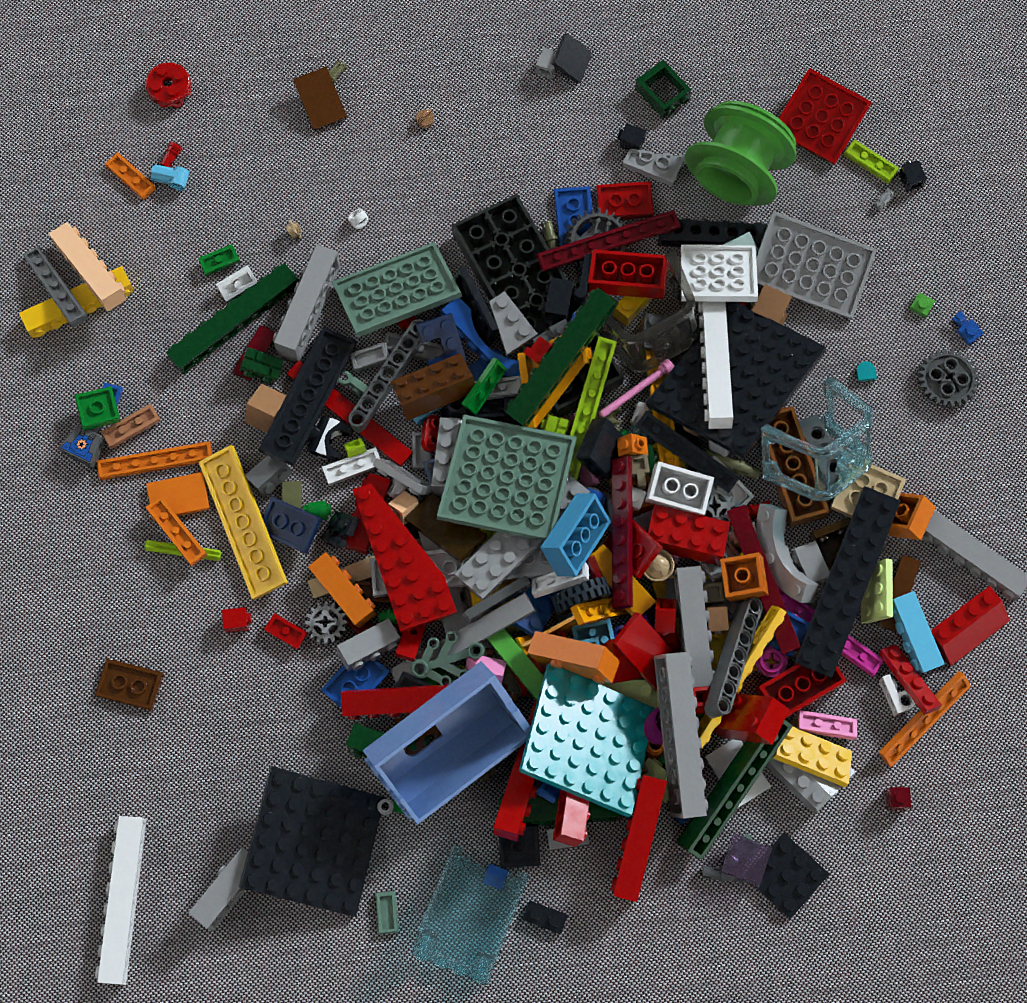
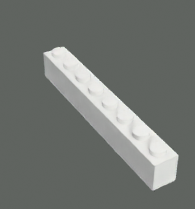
[698,301,733,429]
[95,816,147,985]

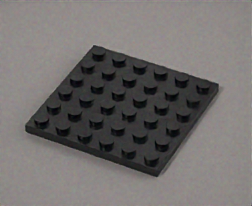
[239,766,385,917]

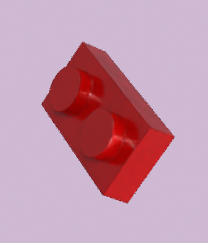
[264,613,308,650]

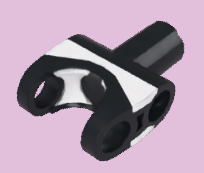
[307,416,354,462]

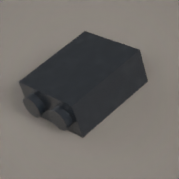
[575,418,623,479]

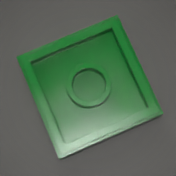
[74,386,121,431]

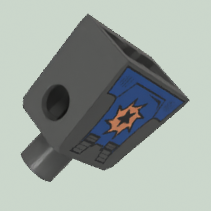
[59,425,105,469]

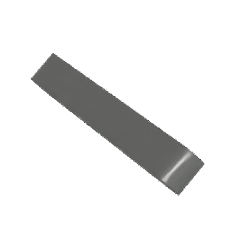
[349,320,424,433]
[704,597,762,718]

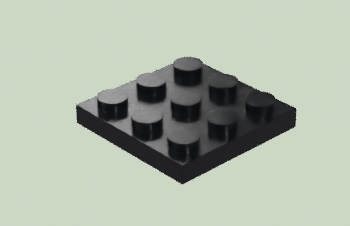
[744,832,830,920]

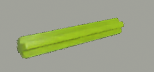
[145,540,221,561]

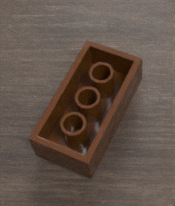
[390,353,475,421]

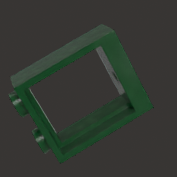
[635,60,691,118]

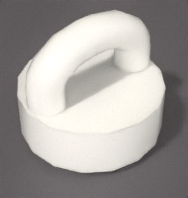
[348,208,368,229]

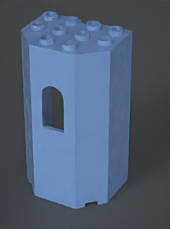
[363,661,530,824]

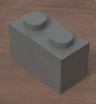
[245,456,292,498]

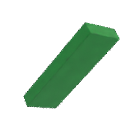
[462,357,507,415]

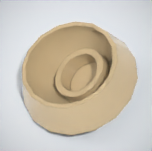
[644,549,674,582]

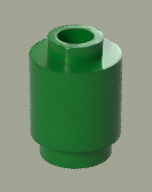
[303,500,332,520]

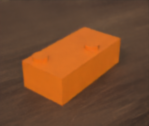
[527,631,620,684]

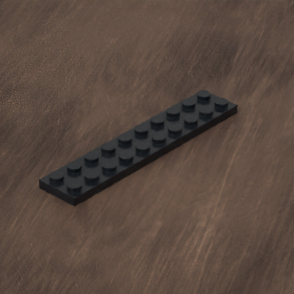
[794,486,901,679]

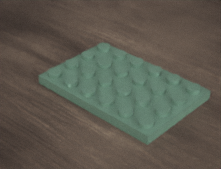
[332,242,462,338]

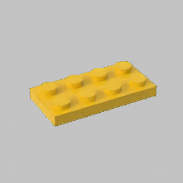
[773,727,852,787]

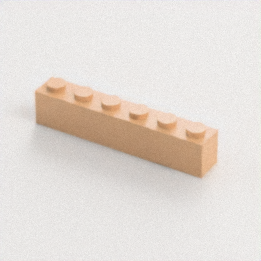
[48,222,127,312]

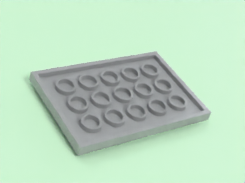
[756,211,877,319]

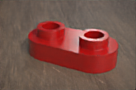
[421,415,440,453]

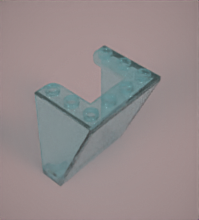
[412,845,529,985]

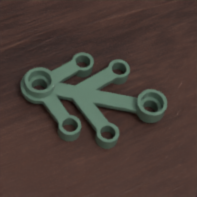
[411,631,485,685]

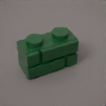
[239,347,284,385]

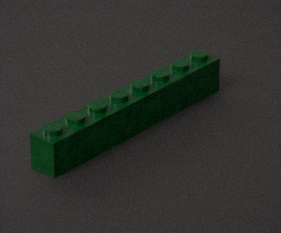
[166,263,299,375]
[505,287,619,427]
[677,720,793,860]

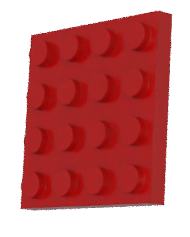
[779,68,872,166]

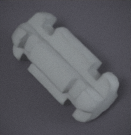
[874,189,894,210]

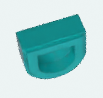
[856,361,877,382]

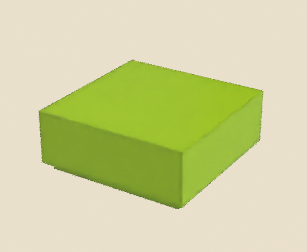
[343,438,367,458]

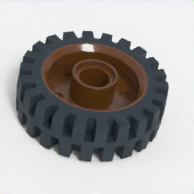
[551,577,611,616]

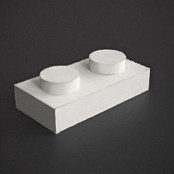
[215,266,257,302]

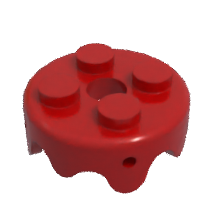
[145,62,191,108]

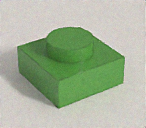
[909,292,935,318]

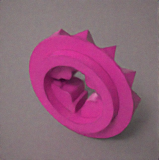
[756,646,787,678]

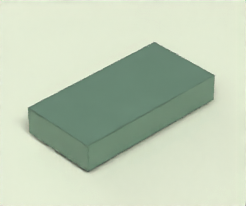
[375,891,399,935]

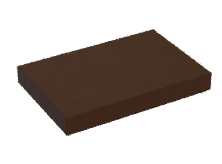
[293,66,347,131]
[95,658,164,711]

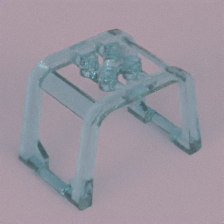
[761,377,873,501]

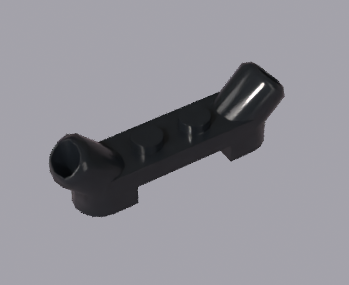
[441,396,522,426]

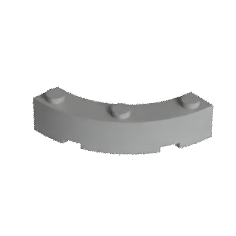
[756,504,819,603]

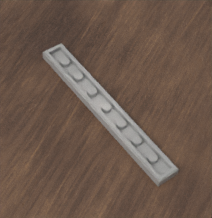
[390,593,535,683]

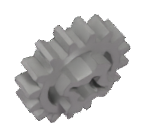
[704,485,735,521]
[305,601,348,645]

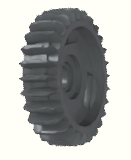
[564,208,632,273]

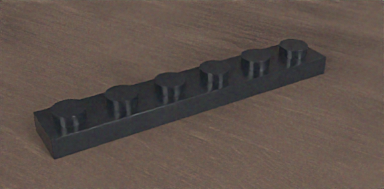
[635,411,740,494]

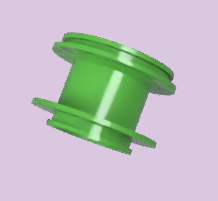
[685,101,796,206]

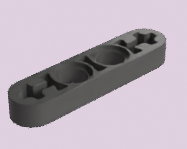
[462,576,532,624]

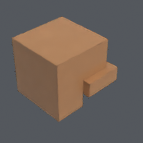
[750,284,792,325]
[245,384,287,433]

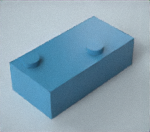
[540,493,611,577]

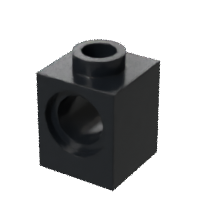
[898,160,927,192]

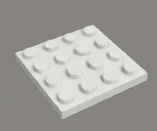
[681,245,758,302]

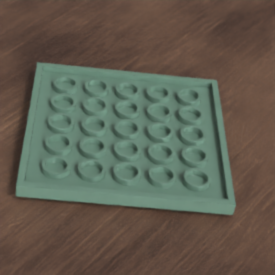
[437,415,577,541]

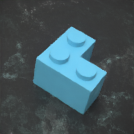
[572,619,615,645]

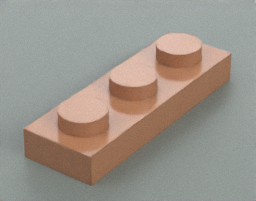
[101,404,161,449]

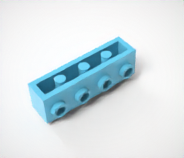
[893,591,945,674]

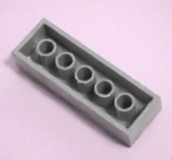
[273,244,341,363]
[673,566,715,687]

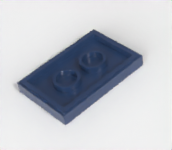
[262,496,322,554]

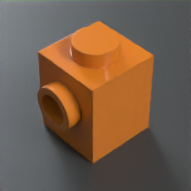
[617,433,648,457]

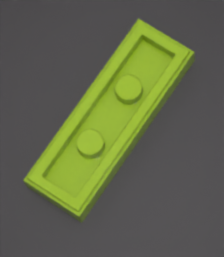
[844,139,900,184]

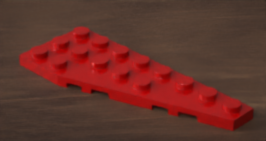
[352,483,457,633]

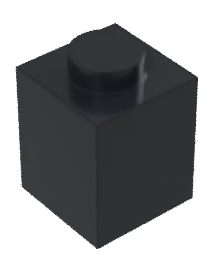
[617,123,647,150]

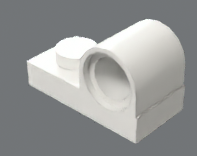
[879,674,915,717]

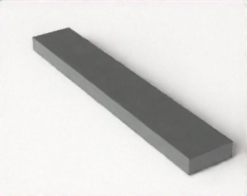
[23,246,89,328]

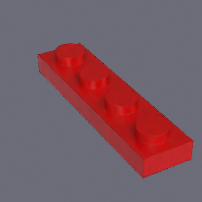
[879,644,942,715]

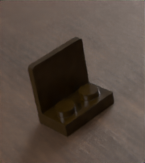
[809,518,850,570]

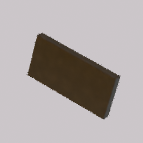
[404,493,488,563]

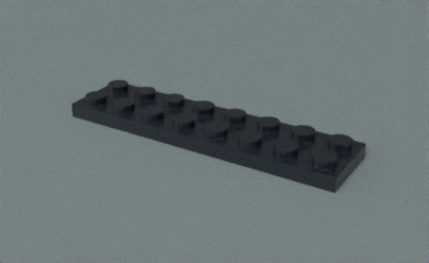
[259,327,357,466]

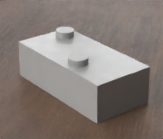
[189,847,248,931]

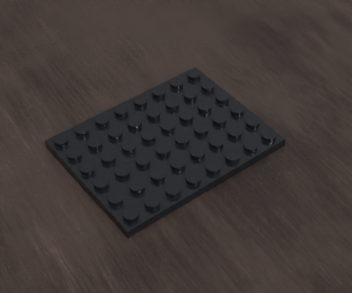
[646,302,826,459]

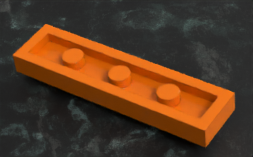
[145,496,207,567]

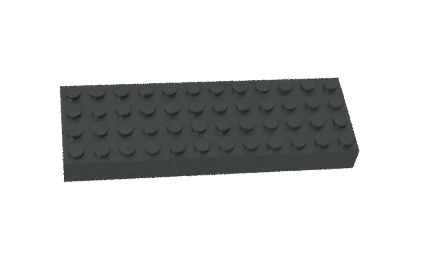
[452,194,624,417]

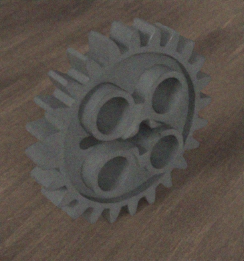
[917,349,979,409]

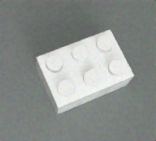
[645,461,714,516]

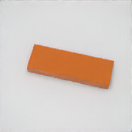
[105,152,156,201]

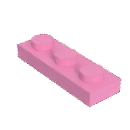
[797,710,857,740]

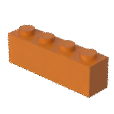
[308,552,377,629]

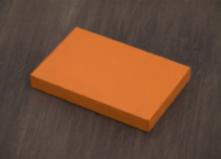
[146,472,210,521]

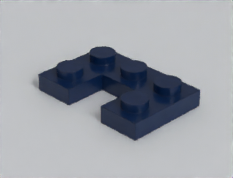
[415,313,469,367]

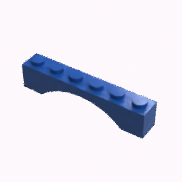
[441,298,520,378]

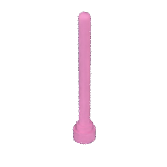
[599,359,674,418]

